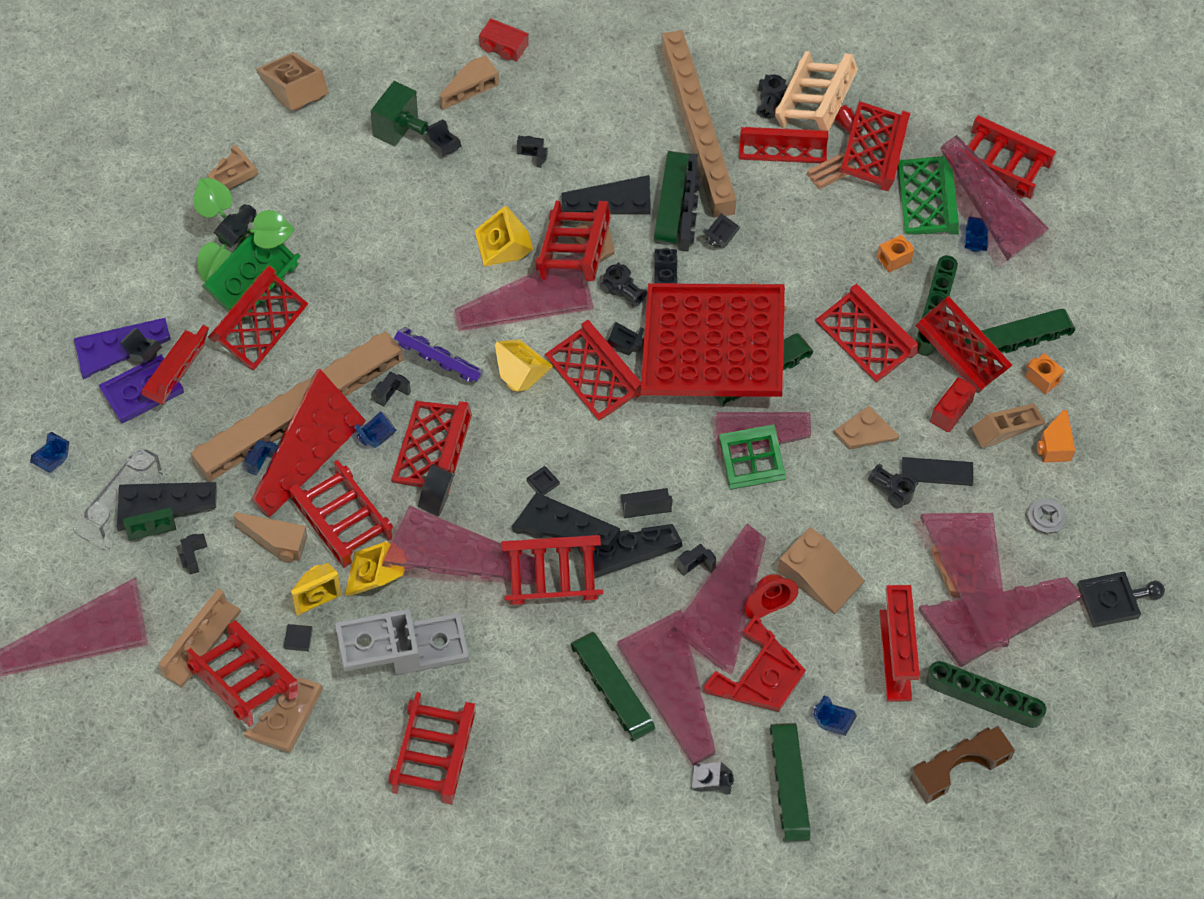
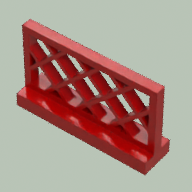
[840,101,910,192]
[208,265,309,371]
[815,283,918,383]
[915,296,1012,393]
[545,319,641,421]
[391,401,472,494]

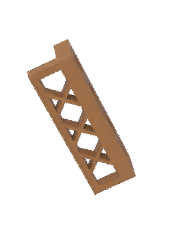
[158,588,241,688]

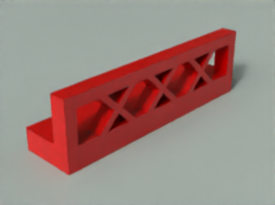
[739,127,829,164]
[141,325,209,405]

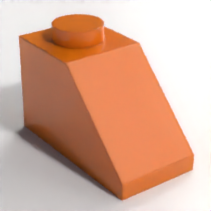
[1037,410,1075,463]

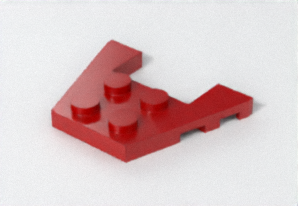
[703,615,806,712]

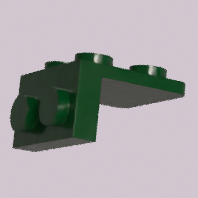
[123,507,177,541]

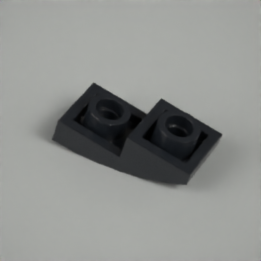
[654,248,678,283]
[418,464,455,517]

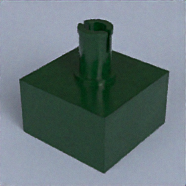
[370,81,428,147]

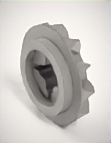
[1027,499,1066,535]

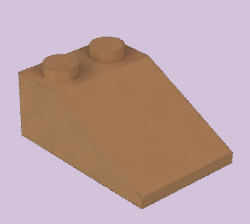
[256,52,329,111]
[778,527,865,614]

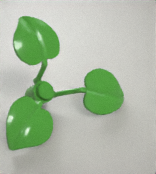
[194,178,295,282]

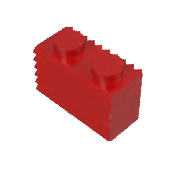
[479,18,529,62]
[930,377,976,433]

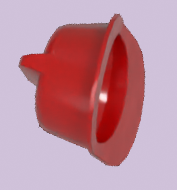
[744,574,799,619]

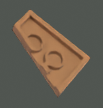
[244,677,323,753]

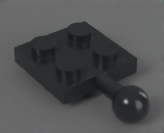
[1077,571,1165,628]

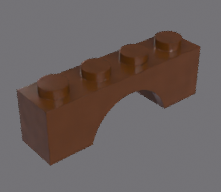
[910,726,1015,804]

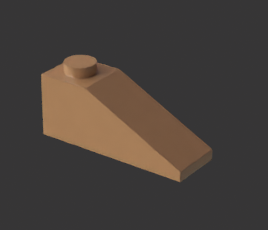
[439,55,499,110]
[972,403,1045,448]
[234,512,307,562]

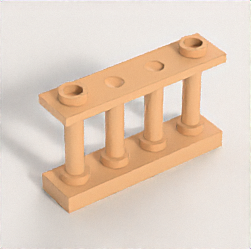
[775,51,858,131]

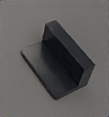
[620,488,673,519]

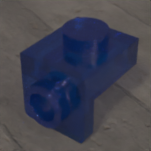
[964,217,990,252]
[354,411,397,448]
[30,432,70,473]
[245,440,279,476]
[813,695,857,736]

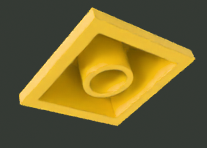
[474,206,534,266]
[495,339,553,392]
[344,541,408,596]
[291,562,342,616]

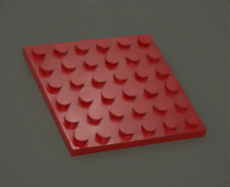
[641,283,785,397]

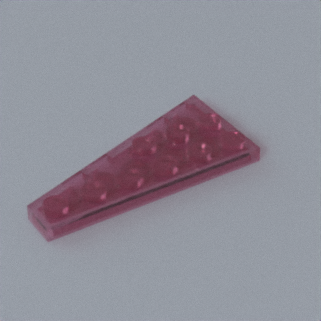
[940,135,1049,261]
[454,253,593,331]
[382,505,536,585]
[920,513,1010,648]
[671,523,766,675]
[0,577,149,677]
[918,577,1082,667]
[617,609,716,766]

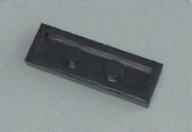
[901,457,974,486]

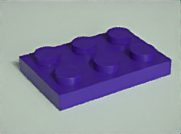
[98,354,184,424]

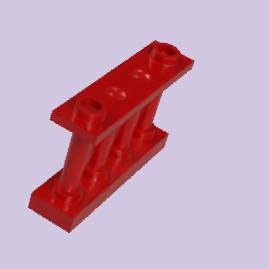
[952,115,1057,199]
[536,200,611,281]
[289,460,393,568]
[501,535,604,605]
[879,585,920,701]
[186,620,298,727]
[388,692,476,805]

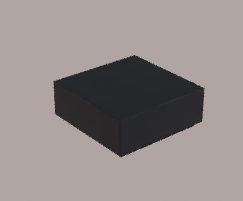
[526,466,560,495]
[284,624,313,652]

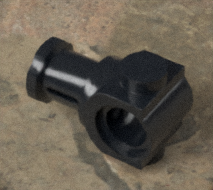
[756,74,789,119]
[213,204,257,248]
[599,262,647,307]
[868,463,919,508]

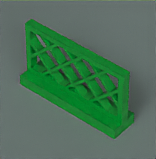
[898,150,959,235]

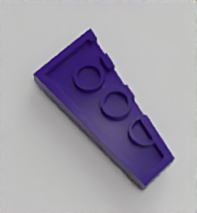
[74,318,171,380]
[394,327,484,382]

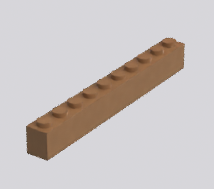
[661,30,737,218]
[190,331,403,482]

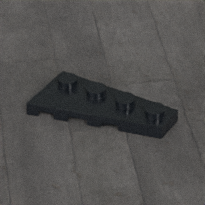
[680,153,700,252]
[561,175,651,215]
[116,482,217,531]
[512,492,620,551]
[577,524,683,578]

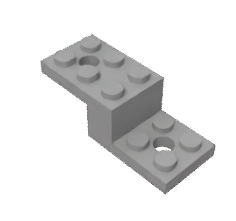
[335,609,469,675]

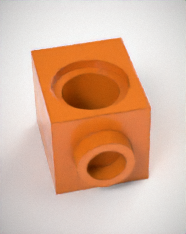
[877,235,914,273]
[1025,353,1065,395]

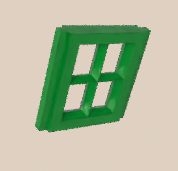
[718,424,786,490]

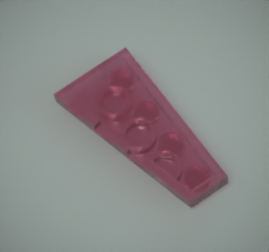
[716,412,811,458]

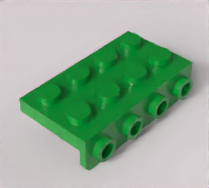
[201,233,301,320]

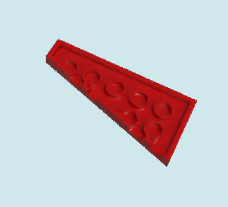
[251,368,366,517]

